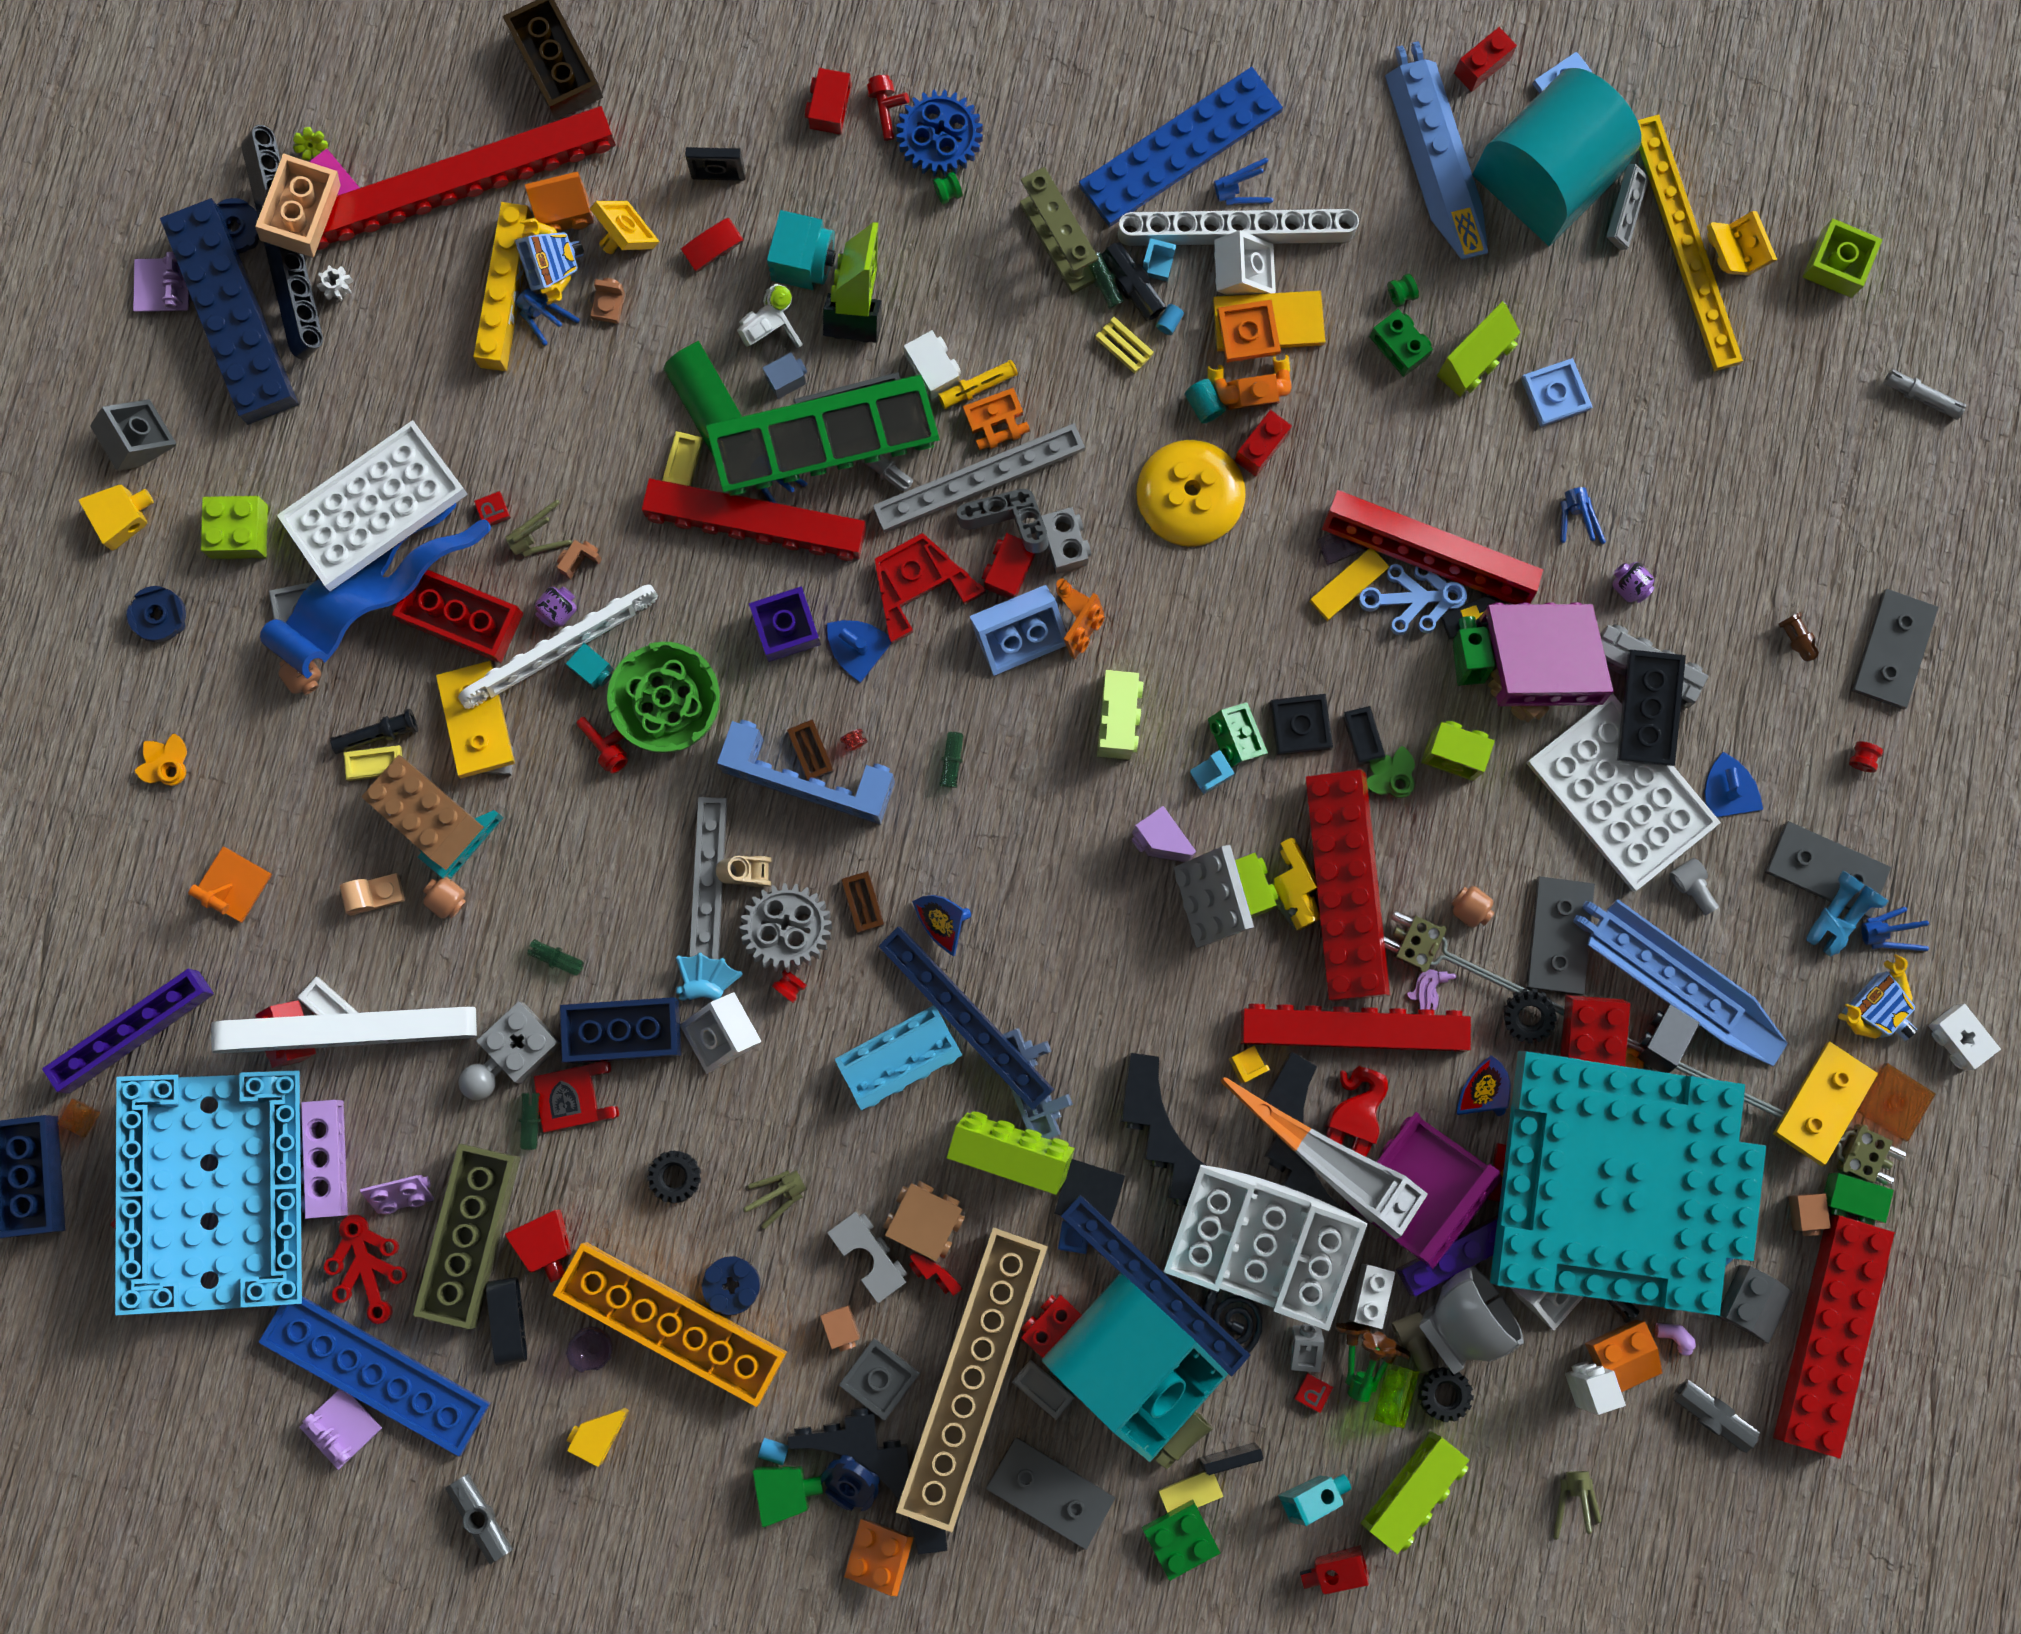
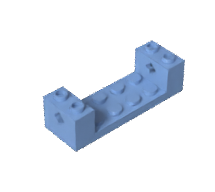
[717,720,895,825]

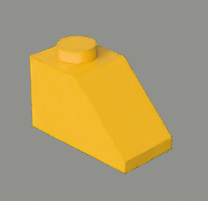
[567,1408,630,1467]

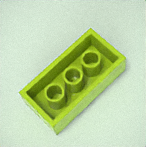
[947,1111,1075,1195]
[1361,1431,1470,1555]

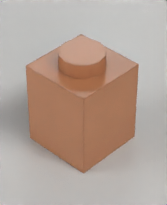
[1788,1194,1830,1236]
[821,1305,860,1352]

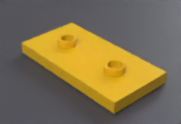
[436,661,515,779]
[1773,1041,1878,1167]

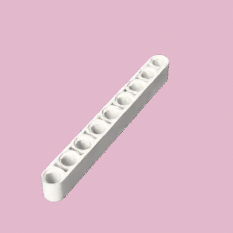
[1117,209,1359,246]
[211,1007,477,1053]

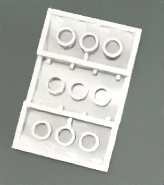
[1164,1165,1367,1331]

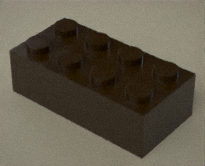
[502,0,603,121]

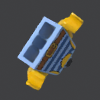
[515,218,584,305]
[1838,954,1917,1041]

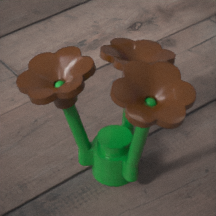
[1336,1322,1411,1402]

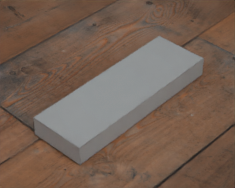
[1606,164,1649,250]

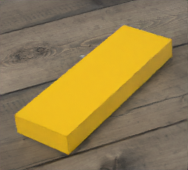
[1309,548,1389,622]

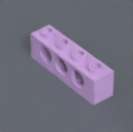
[300,1100,348,1219]

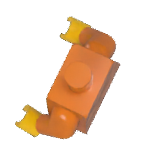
[1207,355,1291,410]

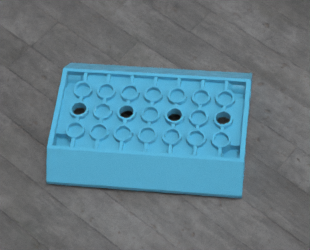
[115,1071,302,1316]

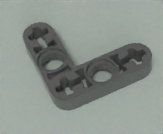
[957,489,1049,553]

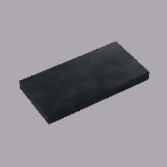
[1617,649,1686,766]

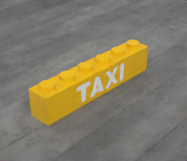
[473,202,534,372]

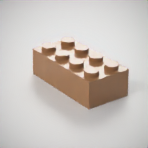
[361,755,484,870]

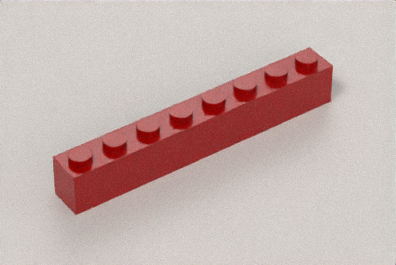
[642,478,866,561]
[1322,490,1543,605]
[1241,1004,1471,1052]

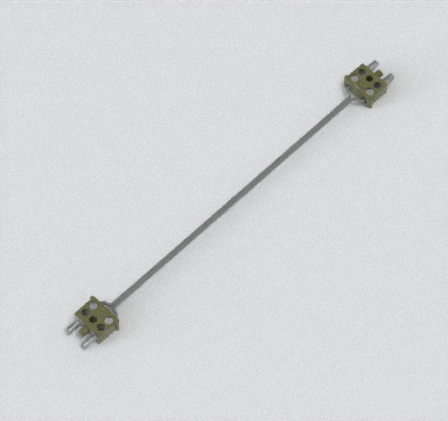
[1384,911,1906,1187]

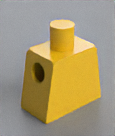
[79,485,154,551]

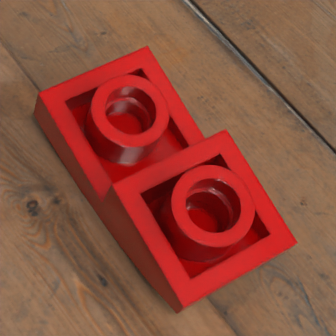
[680,217,744,272]
[909,1252,963,1296]

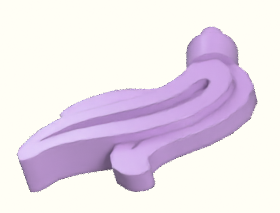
[1407,969,1456,1010]

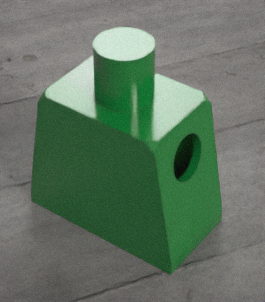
[1453,616,1495,686]
[753,1466,824,1527]

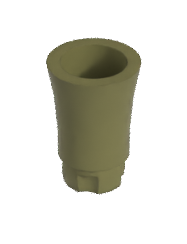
[1154,1411,1213,1469]

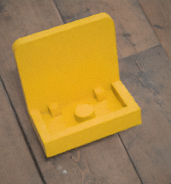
[1707,211,1777,276]

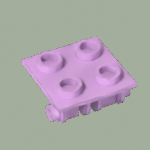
[133,252,189,312]
[360,1175,434,1214]
[300,1389,382,1470]

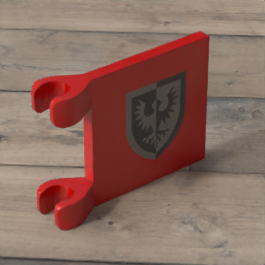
[533,1061,619,1132]

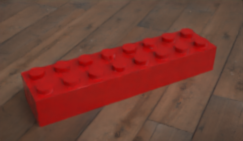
[1305,769,1390,1002]
[1773,1215,1895,1459]

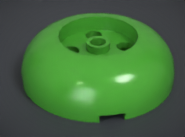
[607,642,720,753]

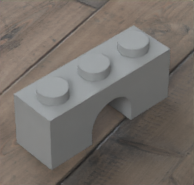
[827,1211,908,1303]

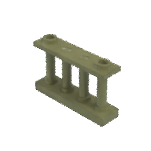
[1020,167,1099,295]

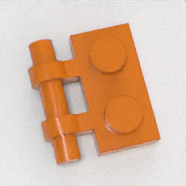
[963,387,1030,451]

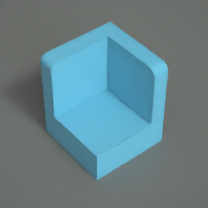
[1143,238,1176,282]
[1190,750,1235,795]

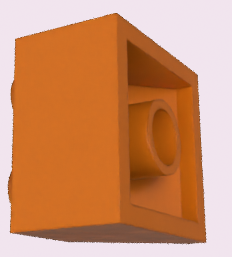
[525,171,594,233]
[1585,1319,1662,1392]

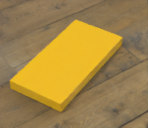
[1213,291,1325,352]

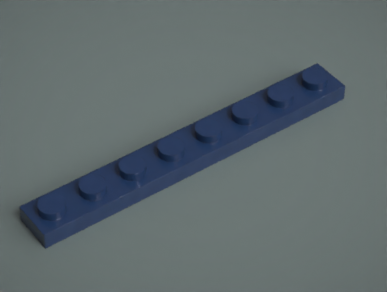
[878,926,1054,1111]
[1061,1195,1251,1377]

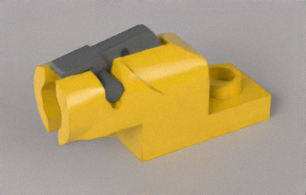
[1274,838,1320,930]

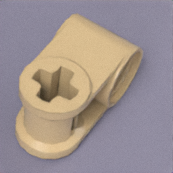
[716,856,772,887]

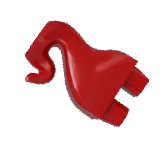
[1325,1066,1388,1157]

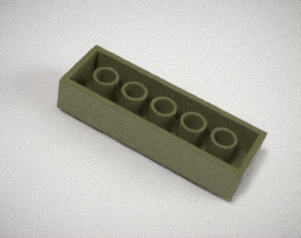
[413,1144,521,1329]

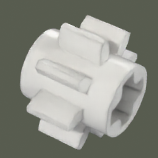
[317,265,353,301]

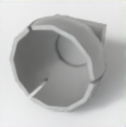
[1419,1267,1524,1374]

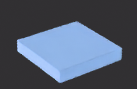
[1521,358,1592,427]

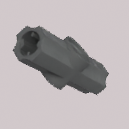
[1673,1379,1760,1453]
[445,1473,513,1564]

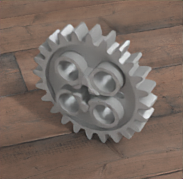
[740,883,832,973]

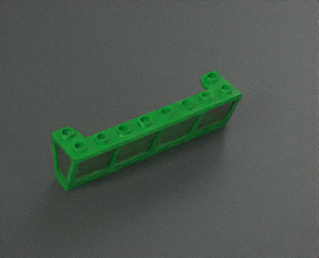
[705,375,940,496]

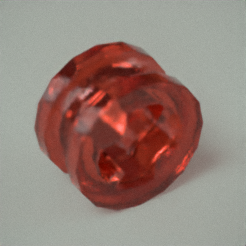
[840,729,868,752]

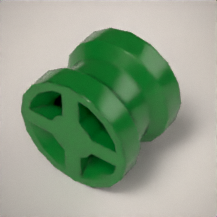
[933,172,963,205]
[1387,273,1419,307]

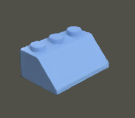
[970,585,1066,676]

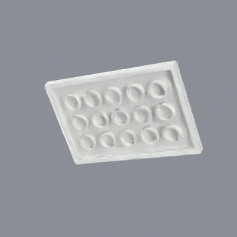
[277,420,468,591]
[1526,694,1721,892]

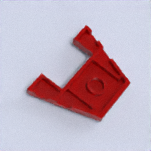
[874,533,986,644]

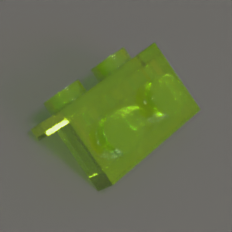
[1373,1363,1419,1428]

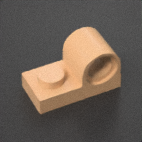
[339,873,405,916]

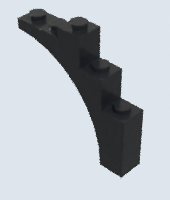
[1260,1052,1343,1210]
[1120,1053,1207,1206]
[788,1407,948,1555]

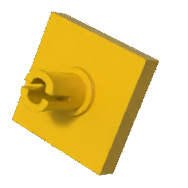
[590,201,660,254]

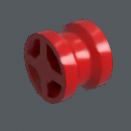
[1849,741,1883,773]
[771,969,807,1003]

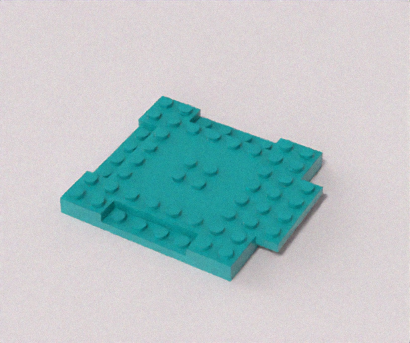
[1490,1051,1766,1316]

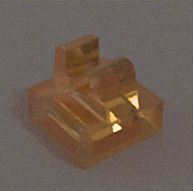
[57,1098,101,1137]

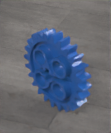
[896,90,983,177]

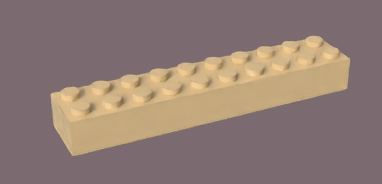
[896,1227,1048,1532]

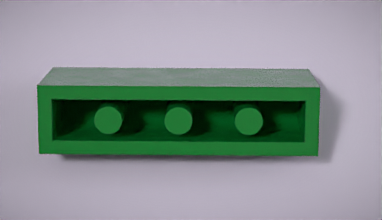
[663,340,754,457]

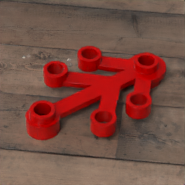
[324,1214,407,1324]

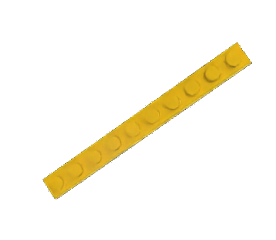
[1637,115,1743,371]

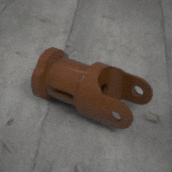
[1778,612,1819,661]

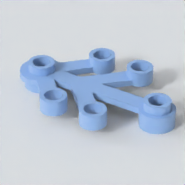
[1359,564,1467,635]

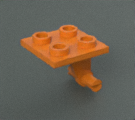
[1056,578,1105,659]
[188,846,272,923]

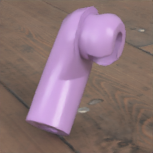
[1655,1323,1696,1356]

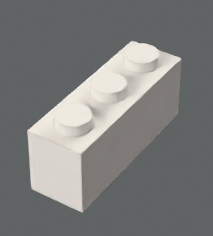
[1565,1361,1626,1415]

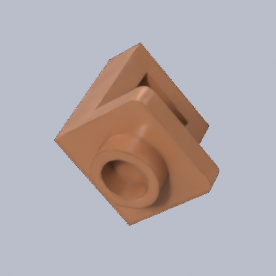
[557,540,602,580]

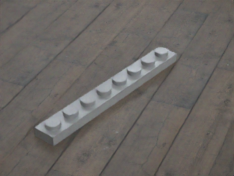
[873,423,1085,533]

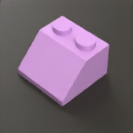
[1132,806,1196,862]

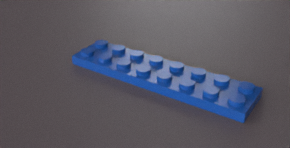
[1078,67,1283,228]
[258,1296,491,1457]

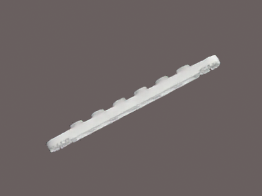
[458,585,658,709]

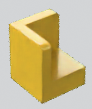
[1229,1046,1270,1084]

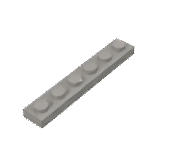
[689,797,727,959]

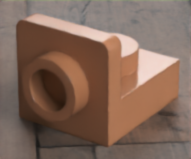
[590,278,625,324]

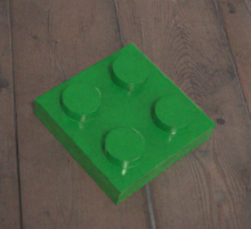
[1142,1499,1221,1581]

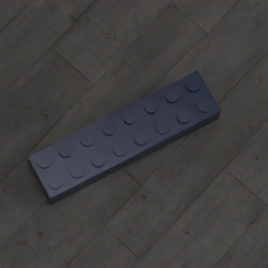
[160,198,299,425]

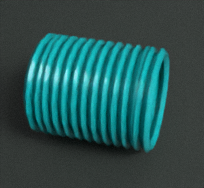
[1184,379,1226,424]

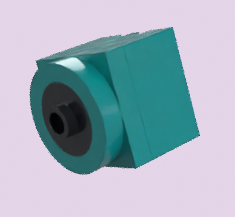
[767,210,836,290]

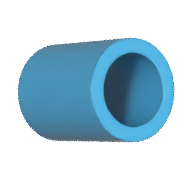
[1156,304,1184,335]
[758,1438,789,1466]

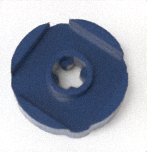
[217,198,259,253]
[127,586,186,642]
[702,1256,761,1315]
[821,1455,880,1511]

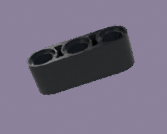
[486,1277,527,1366]

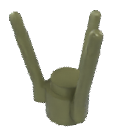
[505,500,572,558]
[743,1170,807,1229]
[1553,1471,1601,1540]

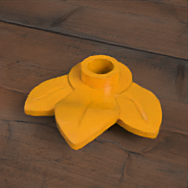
[135,734,187,786]

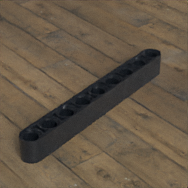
[241,125,323,359]

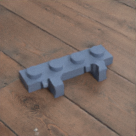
[1003,1028,1073,1139]

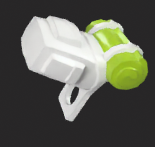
[737,284,803,348]

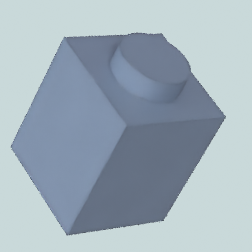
[762,352,807,399]

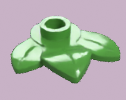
[1367,746,1415,798]

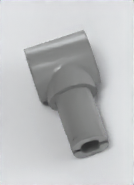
[1669,858,1719,915]

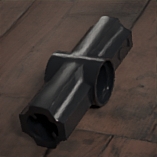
[1100,242,1166,322]

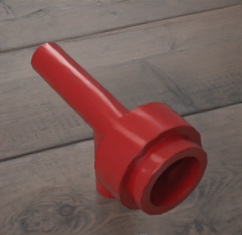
[867,75,909,141]
[576,717,628,774]

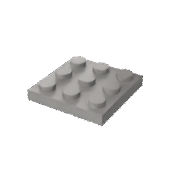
[1174,845,1254,948]

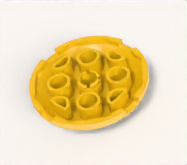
[1136,440,1245,547]

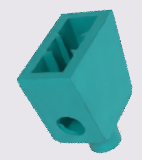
[1278,1474,1352,1526]

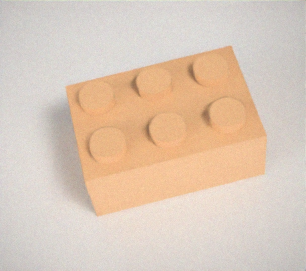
[255,154,341,258]

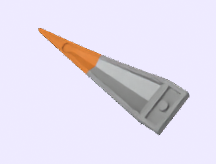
[1220,1077,1428,1239]

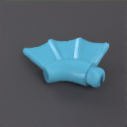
[676,953,743,1001]

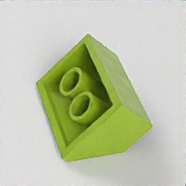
[831,222,878,316]
[1437,301,1521,397]

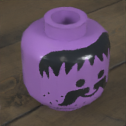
[1613,562,1654,603]
[535,586,577,628]

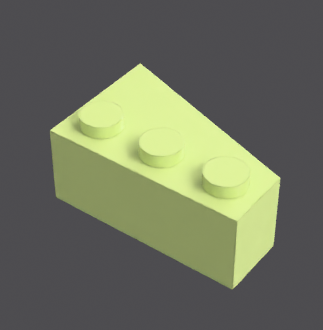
[1097,670,1143,760]

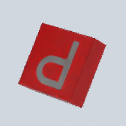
[474,491,511,526]
[1294,1372,1333,1413]

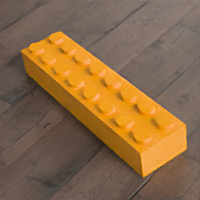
[553,1242,788,1407]

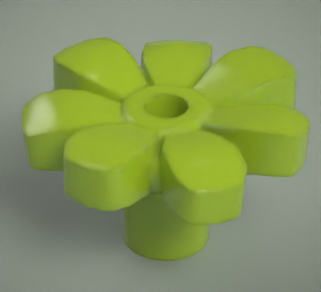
[293,127,328,161]

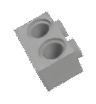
[1042,507,1091,574]

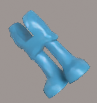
[1806,871,1889,957]

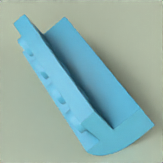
[835,1005,962,1110]

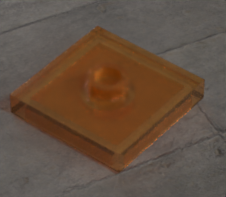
[1857,1063,1936,1142]

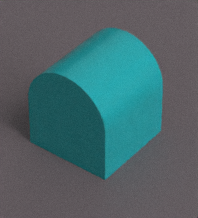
[1472,68,1642,247]
[1042,1272,1228,1462]

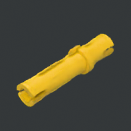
[937,360,1018,409]

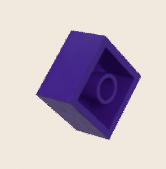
[749,586,821,662]

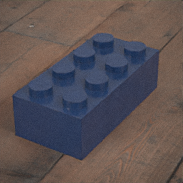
[560,997,681,1064]
[0,1115,66,1238]

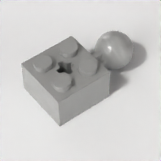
[458,1001,562,1101]

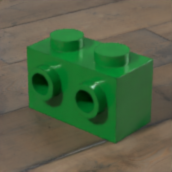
[1369,308,1433,378]
[1824,1173,1894,1226]

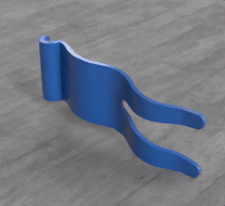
[260,503,491,679]

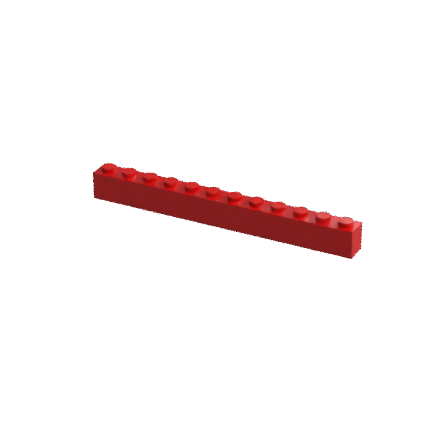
[317,106,616,250]

